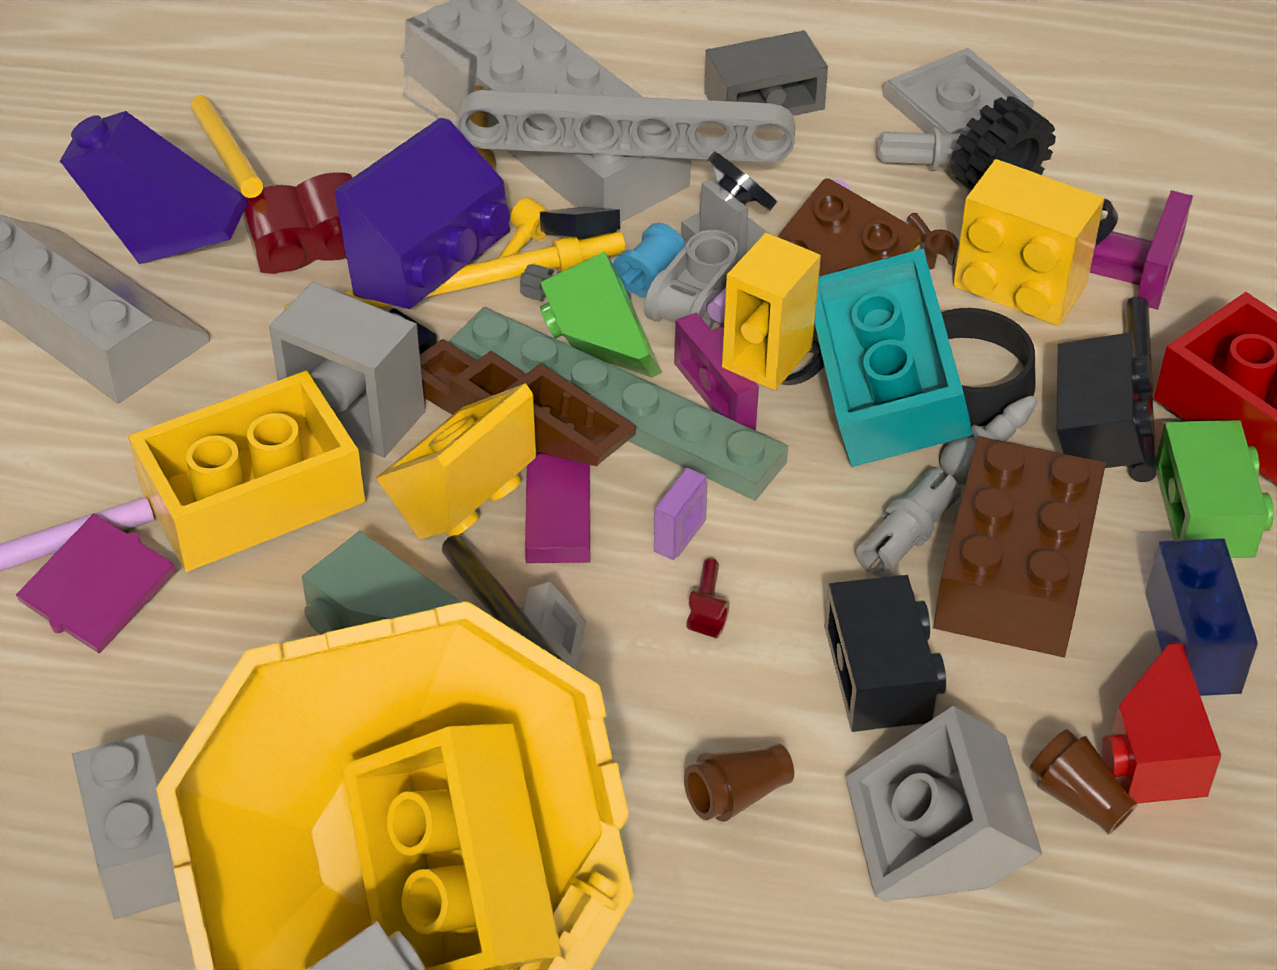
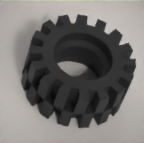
[951,96,1056,191]

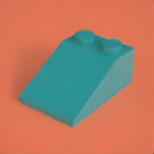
[814,249,973,467]

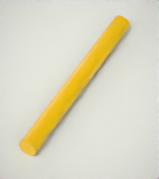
[190,95,263,198]

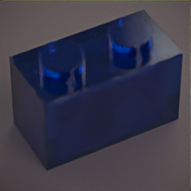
[1145,538,1258,696]

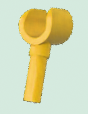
[498,197,548,258]

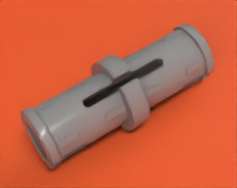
[856,468,961,577]

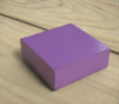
[654,468,708,560]

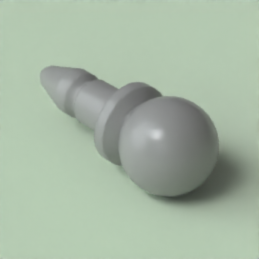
[940,396,1037,485]

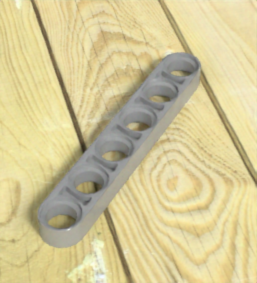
[457,90,795,162]

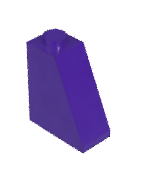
[60,111,248,264]

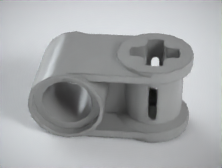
[644,229,738,329]

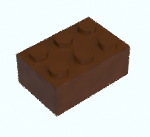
[933,436,1106,658]

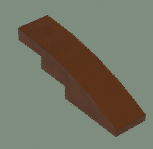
[420,339,637,466]

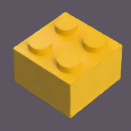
[953,159,1104,327]

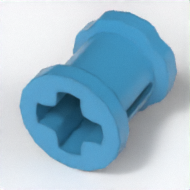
[614,223,686,298]

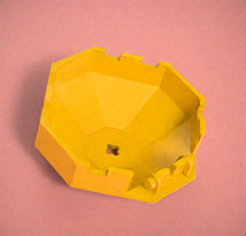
[156,601,634,970]

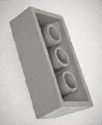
[0,215,210,404]

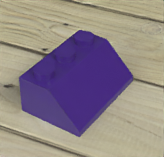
[334,117,510,309]

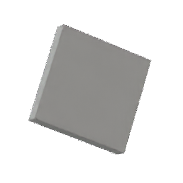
[883,48,1034,134]

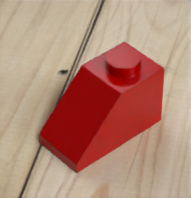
[1102,643,1222,803]

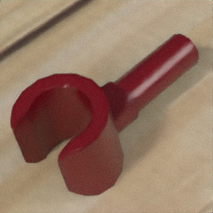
[686,559,730,639]

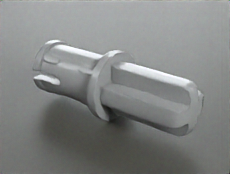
[877,127,967,171]

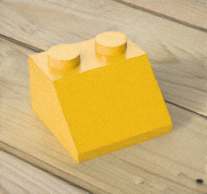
[376,383,536,540]

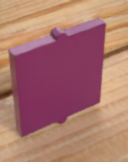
[16,513,176,654]

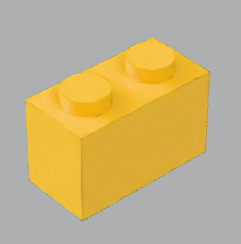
[722,232,821,391]

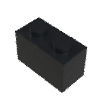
[1056,332,1154,468]
[824,575,946,732]

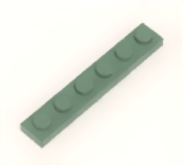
[449,307,788,501]

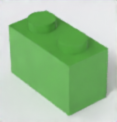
[1156,420,1273,559]

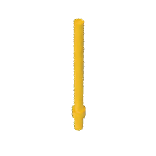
[284,231,626,310]

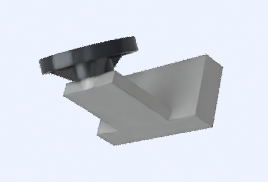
[681,151,778,262]

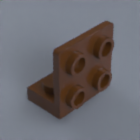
[778,178,921,328]

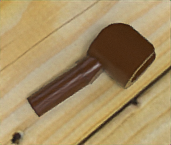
[907,213,959,270]

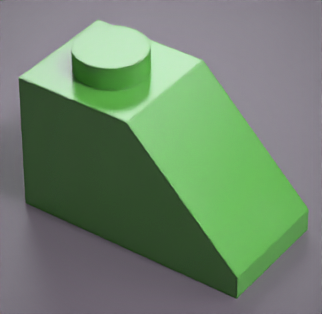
[540,252,662,378]

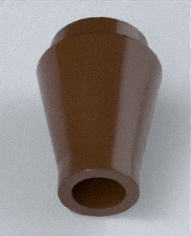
[1029,729,1138,835]
[684,743,795,822]

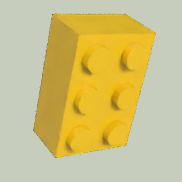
[128,370,365,572]
[342,723,562,970]

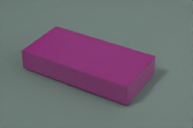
[525,454,590,563]

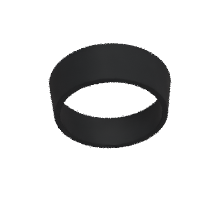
[941,308,1036,426]

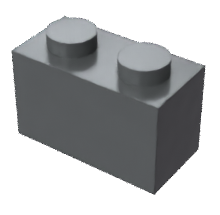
[704,30,828,130]

